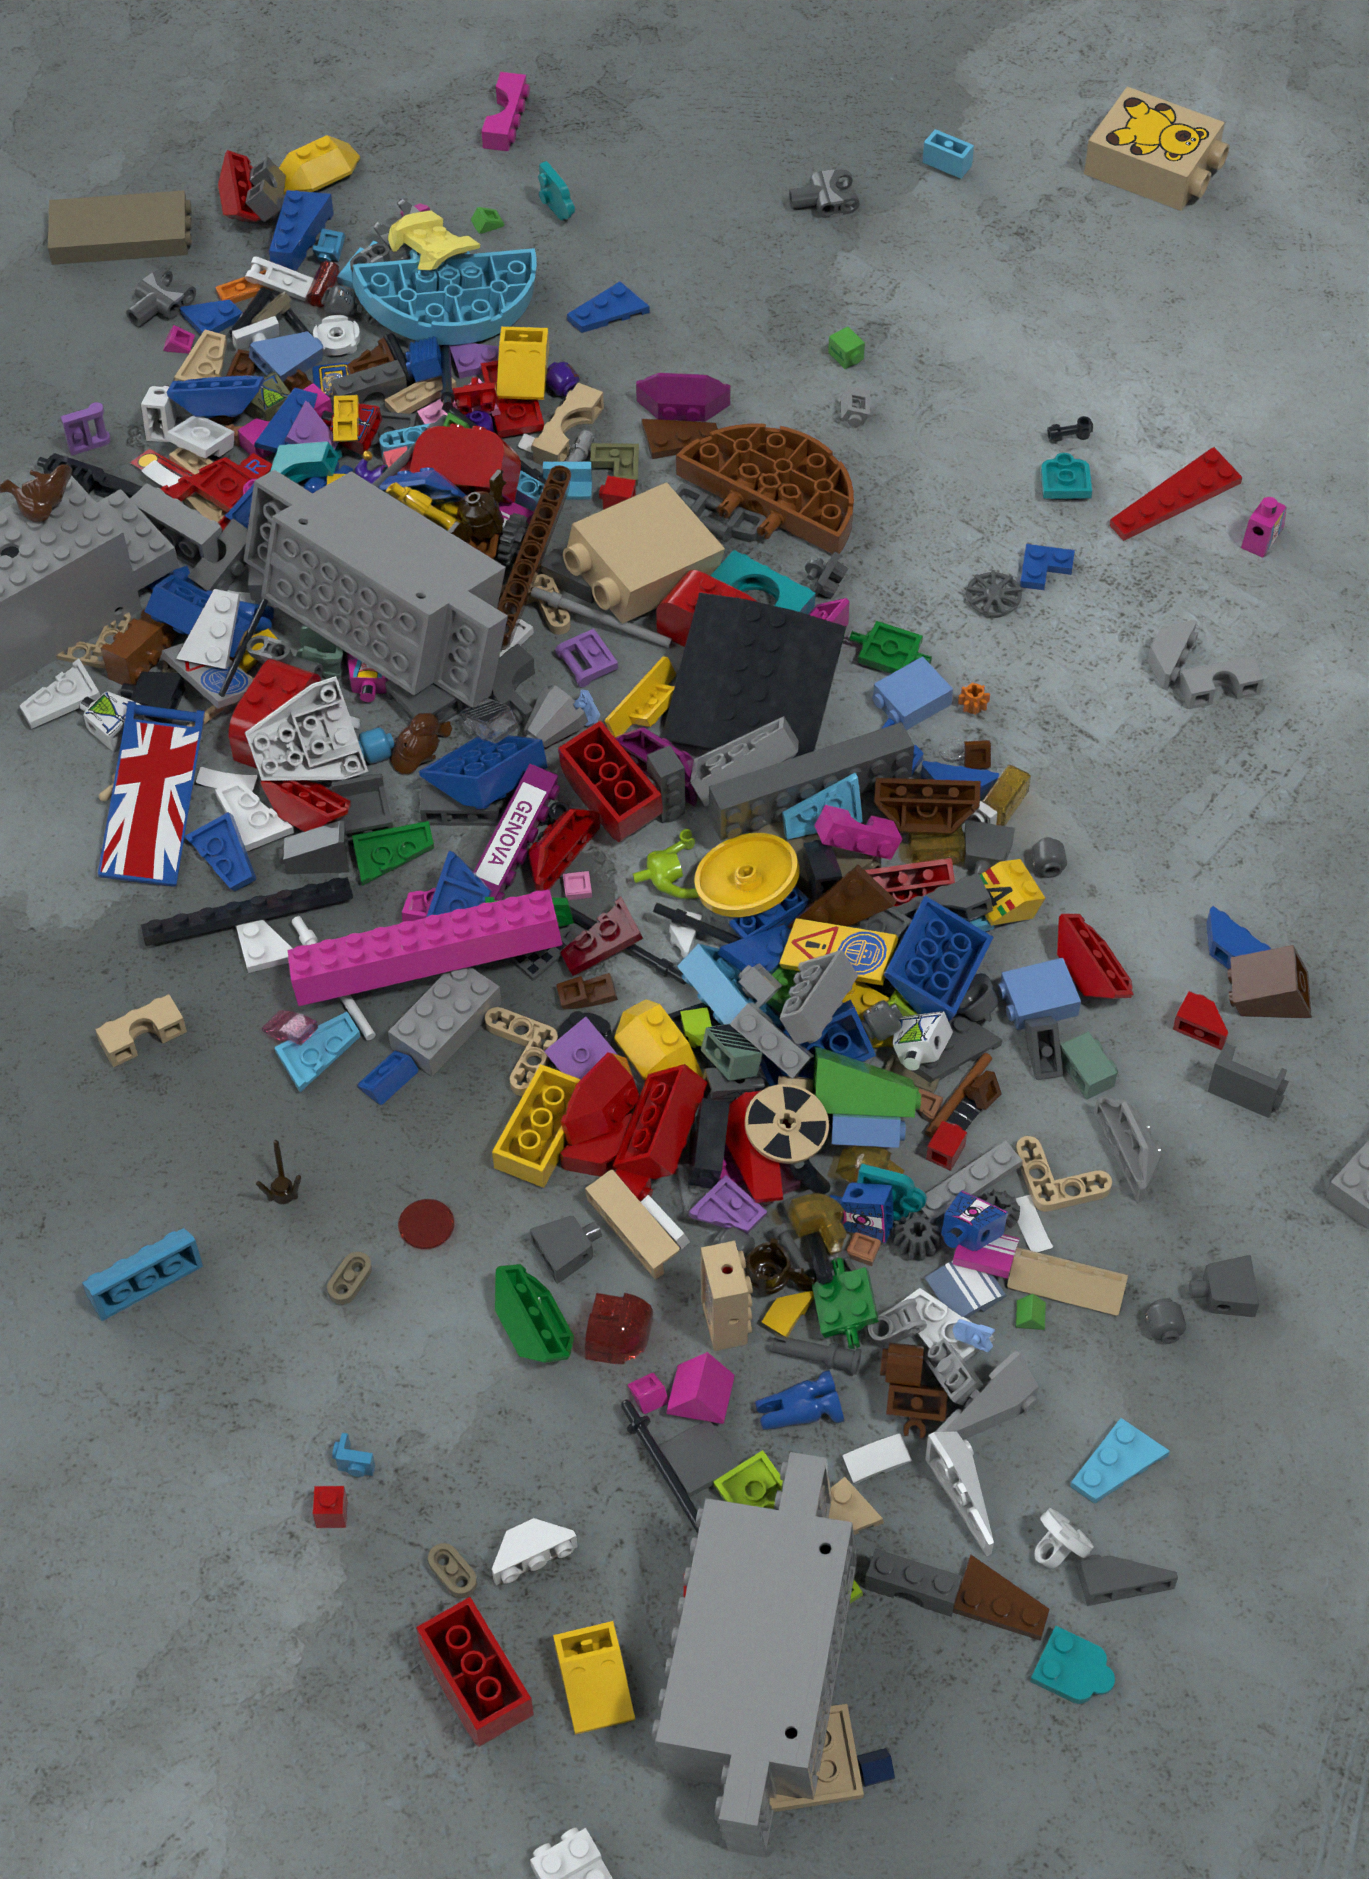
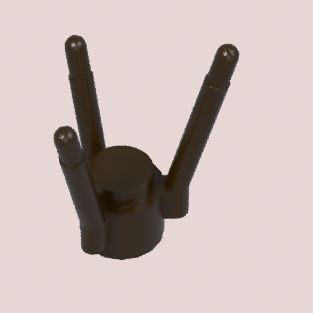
[256,1140,301,1204]

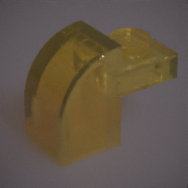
[835,1145,904,1183]
[788,1194,846,1254]

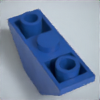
[921,761,999,801]
[729,885,809,939]
[1206,906,1271,969]

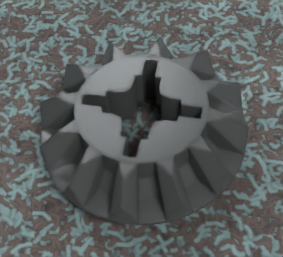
[980,1189,1020,1231]

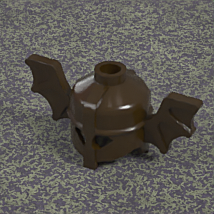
[448,469,506,543]
[745,1238,816,1296]

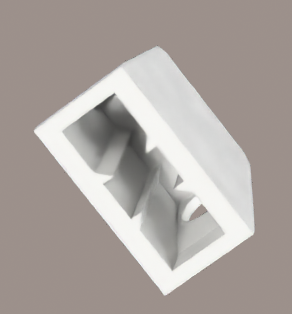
[141,386,177,442]

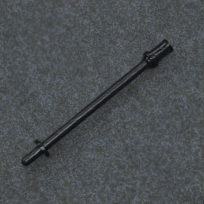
[621,1399,699,1534]

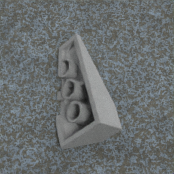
[936,1350,1039,1440]

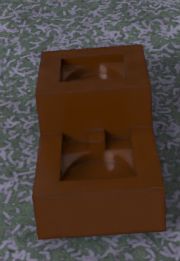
[556,973,618,1009]

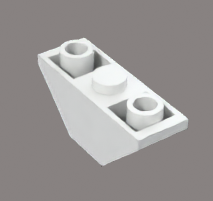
[492,1518,577,1585]

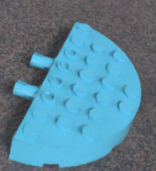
[352,248,537,345]

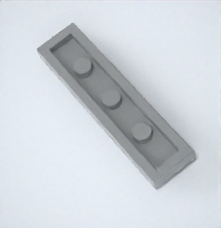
[920,1140,1023,1223]

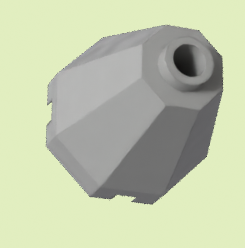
[524,685,588,748]

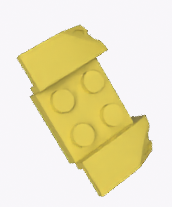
[388,210,481,270]

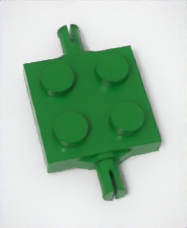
[849,621,932,674]
[812,1258,879,1349]

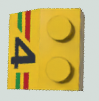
[979,859,1045,926]

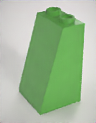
[813,1047,921,1118]

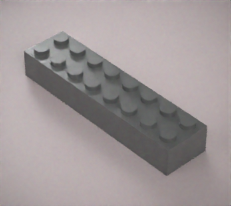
[709,722,914,840]

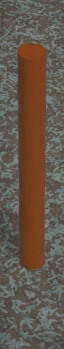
[925,1053,992,1138]

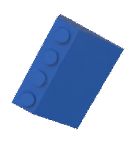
[419,732,548,809]
[884,896,993,1022]

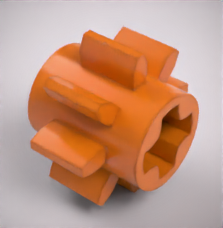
[958,682,990,715]

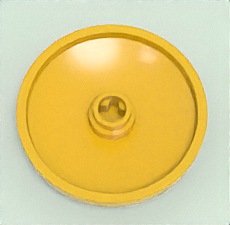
[694,833,800,917]

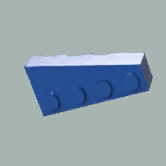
[269,190,334,271]

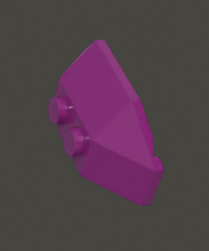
[636,373,731,422]
[615,727,697,806]

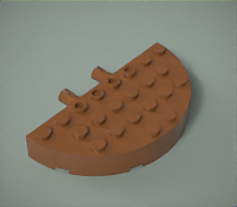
[676,423,854,554]

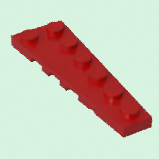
[1109,447,1242,541]

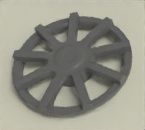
[966,570,1022,616]

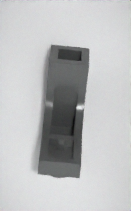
[492,644,535,728]

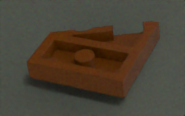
[347,338,395,375]

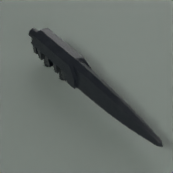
[37,453,142,499]

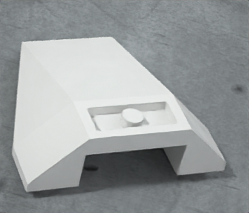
[245,676,368,781]

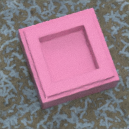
[563,871,592,900]

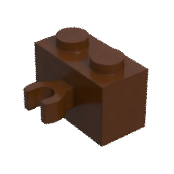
[886,1384,948,1438]

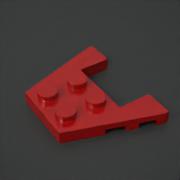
[160,457,258,532]

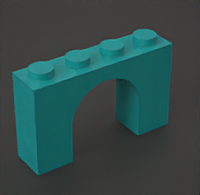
[270,442,339,483]
[710,550,816,614]

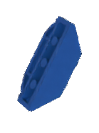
[167,375,264,418]
[378,467,467,506]

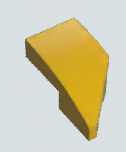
[762,1291,814,1337]

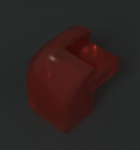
[585,1293,653,1364]

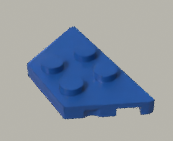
[427,851,492,917]

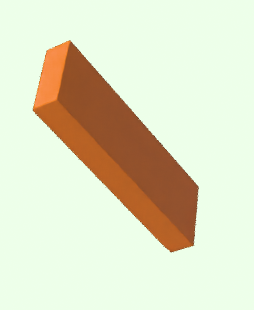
[215,270,273,303]

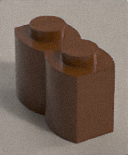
[880,1342,924,1387]

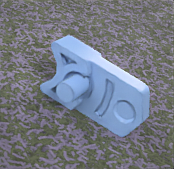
[573,689,600,727]
[952,1319,995,1352]

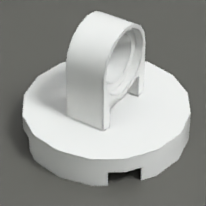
[1035,1508,1094,1569]

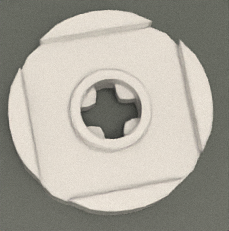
[313,315,360,356]

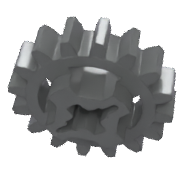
[497,513,528,568]

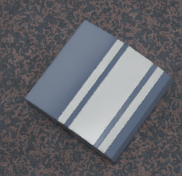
[925,1261,1007,1319]

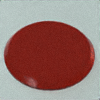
[398,1199,454,1249]

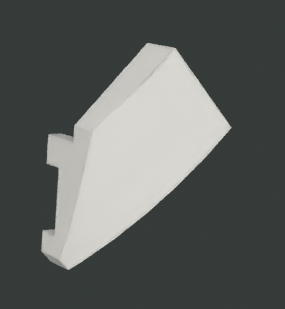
[669,910,703,958]

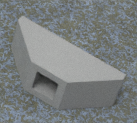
[1148,620,1198,690]
[923,1338,984,1405]

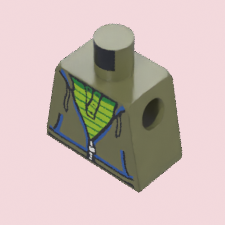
[244,371,290,421]

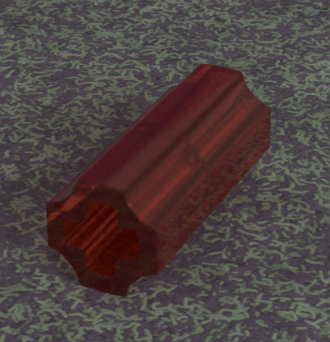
[306,261,340,308]

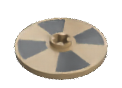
[745,1084,829,1164]

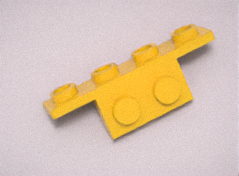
[605,656,676,738]

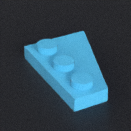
[782,773,863,840]
[274,1012,360,1092]
[1070,1418,1170,1504]

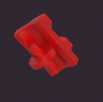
[452,377,499,415]

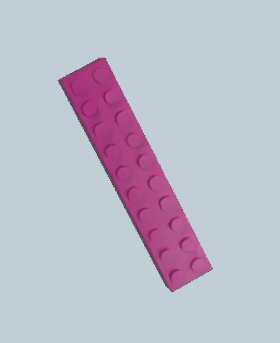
[287,890,562,1006]

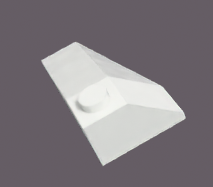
[925,1432,994,1556]

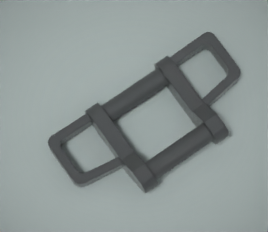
[676,484,766,541]
[773,1190,856,1278]

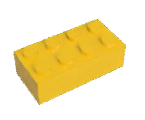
[492,1064,581,1188]

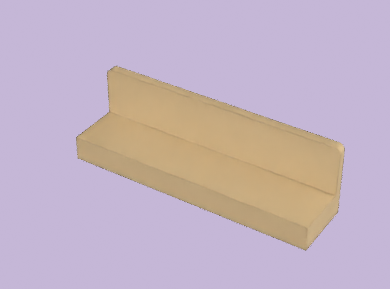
[585,1170,680,1280]
[1007,1247,1128,1315]

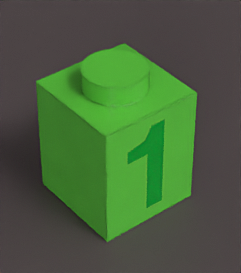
[828,326,865,369]

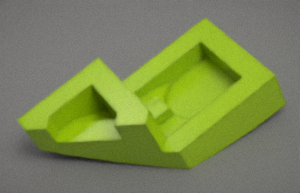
[680,1007,712,1048]

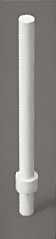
[292,916,376,1040]

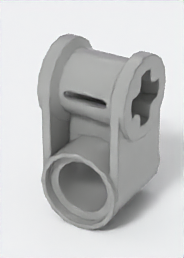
[868,1299,927,1347]

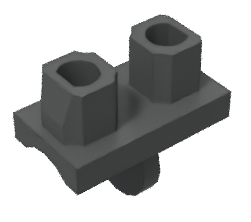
[805,552,849,599]

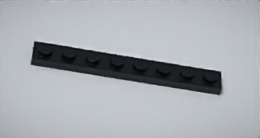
[141,877,354,946]

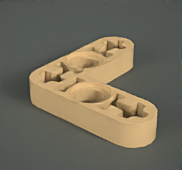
[498,574,571,635]
[56,613,132,668]
[485,1007,558,1096]
[1015,1136,1112,1212]

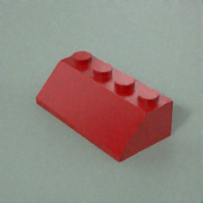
[613,1064,707,1179]

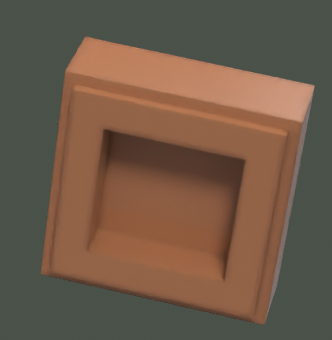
[847,1232,882,1266]

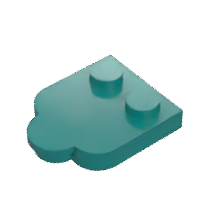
[538,161,575,220]
[1041,453,1092,499]
[857,1164,927,1220]
[1030,1626,1115,1704]

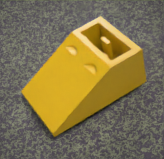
[497,326,549,400]
[553,1621,635,1735]

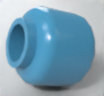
[358,727,394,764]

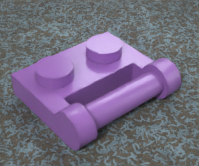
[60,402,111,456]
[555,629,618,687]

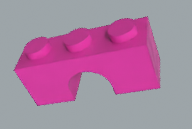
[814,805,902,860]

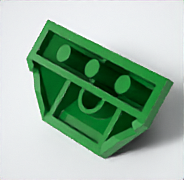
[495,1264,574,1363]

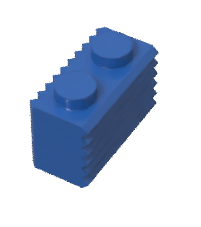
[406,336,442,383]

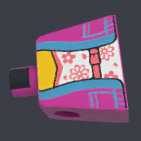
[1241,497,1287,558]
[347,652,389,702]

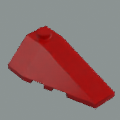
[725,1091,783,1203]

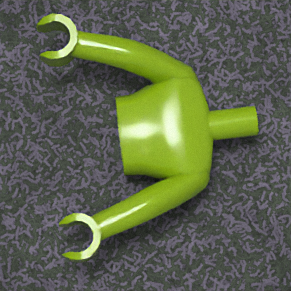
[632,829,699,899]

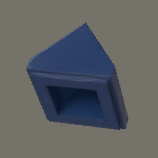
[857,1748,895,1787]

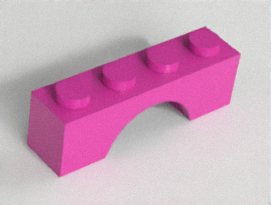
[481,72,530,151]
[238,383,333,458]

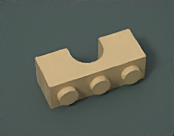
[95,994,187,1068]

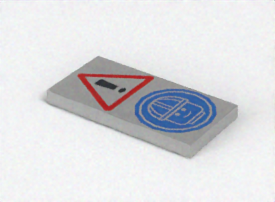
[162,643,253,709]

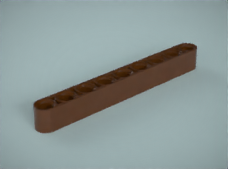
[497,465,571,650]

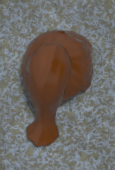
[0,465,73,522]
[391,713,452,774]

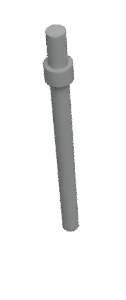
[531,587,672,648]

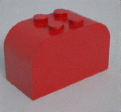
[410,424,521,503]
[656,570,757,647]
[229,659,321,769]
[558,720,663,842]
[416,1597,534,1747]

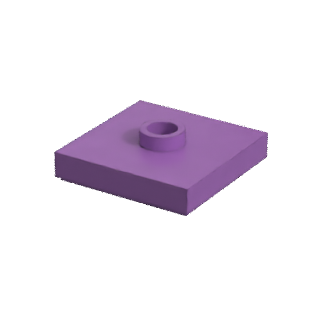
[544,1017,618,1079]

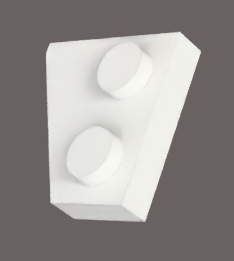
[236,920,293,973]

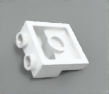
[167,415,234,458]
[530,1828,613,1879]

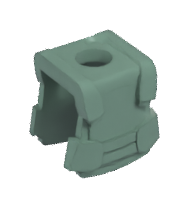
[296,626,345,679]

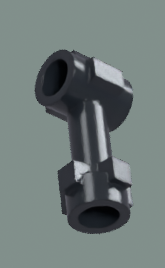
[1047,416,1093,441]

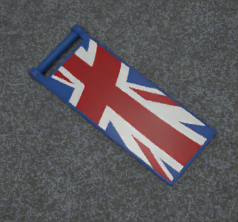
[98,701,205,887]

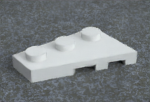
[176,589,241,669]
[20,658,100,729]
[215,780,294,851]
[901,1288,995,1361]

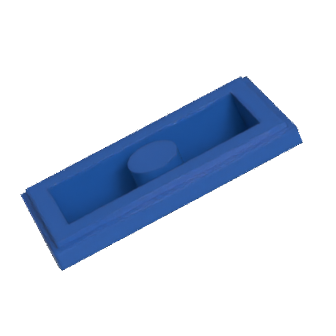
[357,1050,418,1105]

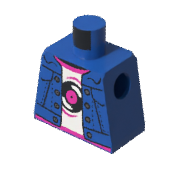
[827,1183,894,1243]
[941,1190,1008,1251]

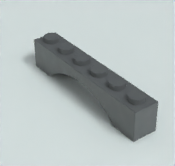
[850,873,993,929]

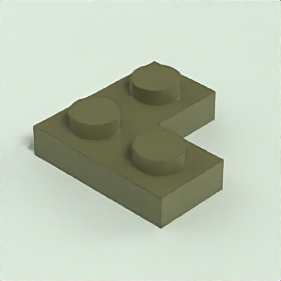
[590,443,639,486]

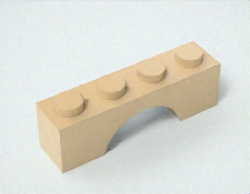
[531,383,604,465]

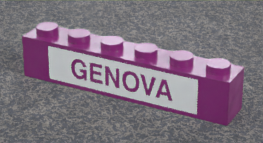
[474,764,560,901]

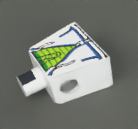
[80,692,145,752]
[893,1011,953,1070]

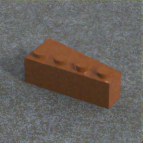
[101,608,179,685]

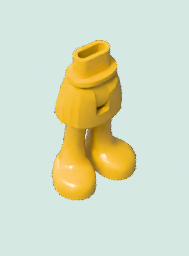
[386,482,465,531]

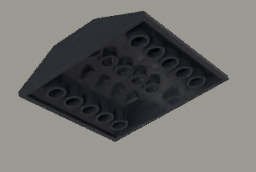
[662,592,847,762]

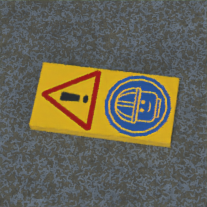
[779,918,898,985]

